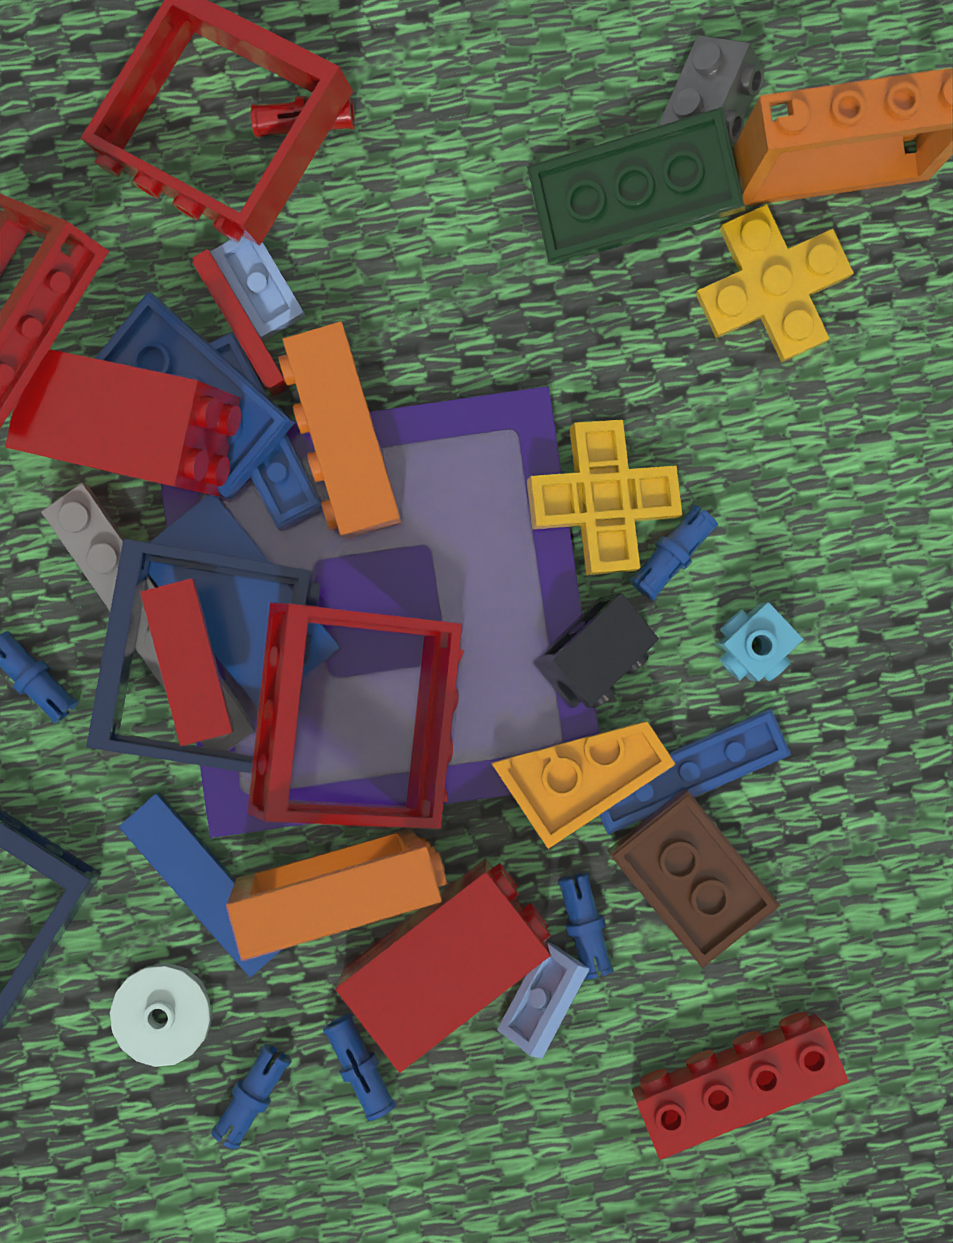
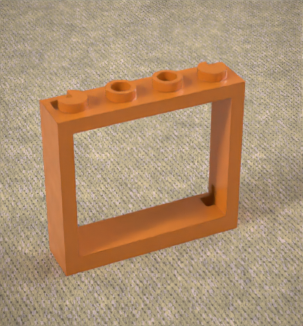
[732,68,953,207]
[226,828,447,961]

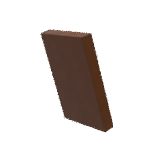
[607,788,780,968]

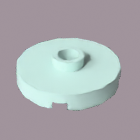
[110,963,213,1067]

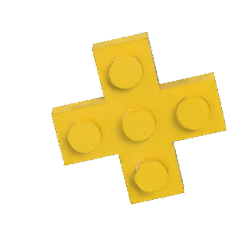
[696,204,854,363]
[527,420,682,575]

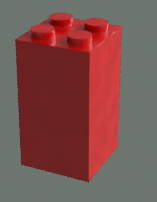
[5,349,241,497]
[335,858,551,1073]

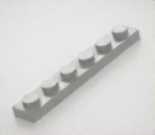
[41,483,256,751]

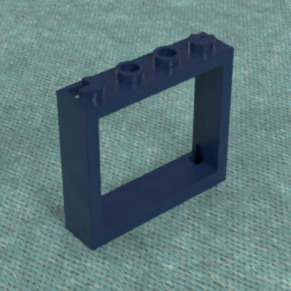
[86,539,321,773]
[0,809,102,1030]

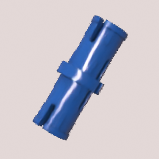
[629,505,718,601]
[0,631,79,724]
[558,872,614,979]
[323,1014,396,1121]
[211,1044,292,1149]

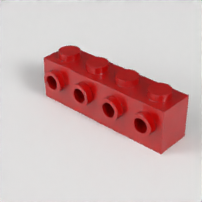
[631,1012,849,1160]

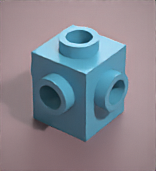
[716,602,804,682]

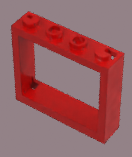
[81,0,353,246]
[0,194,109,428]
[247,603,464,829]

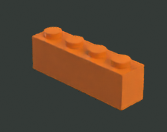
[278,321,402,540]

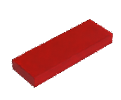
[192,249,290,396]
[140,578,234,746]

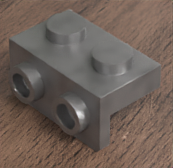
[658,35,764,146]

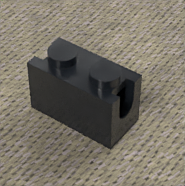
[532,593,659,708]

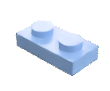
[210,237,306,342]
[497,942,589,1059]

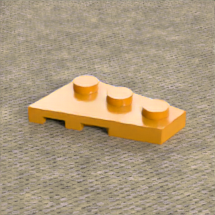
[491,721,675,849]

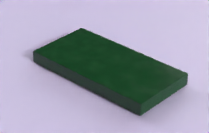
[527,107,746,265]

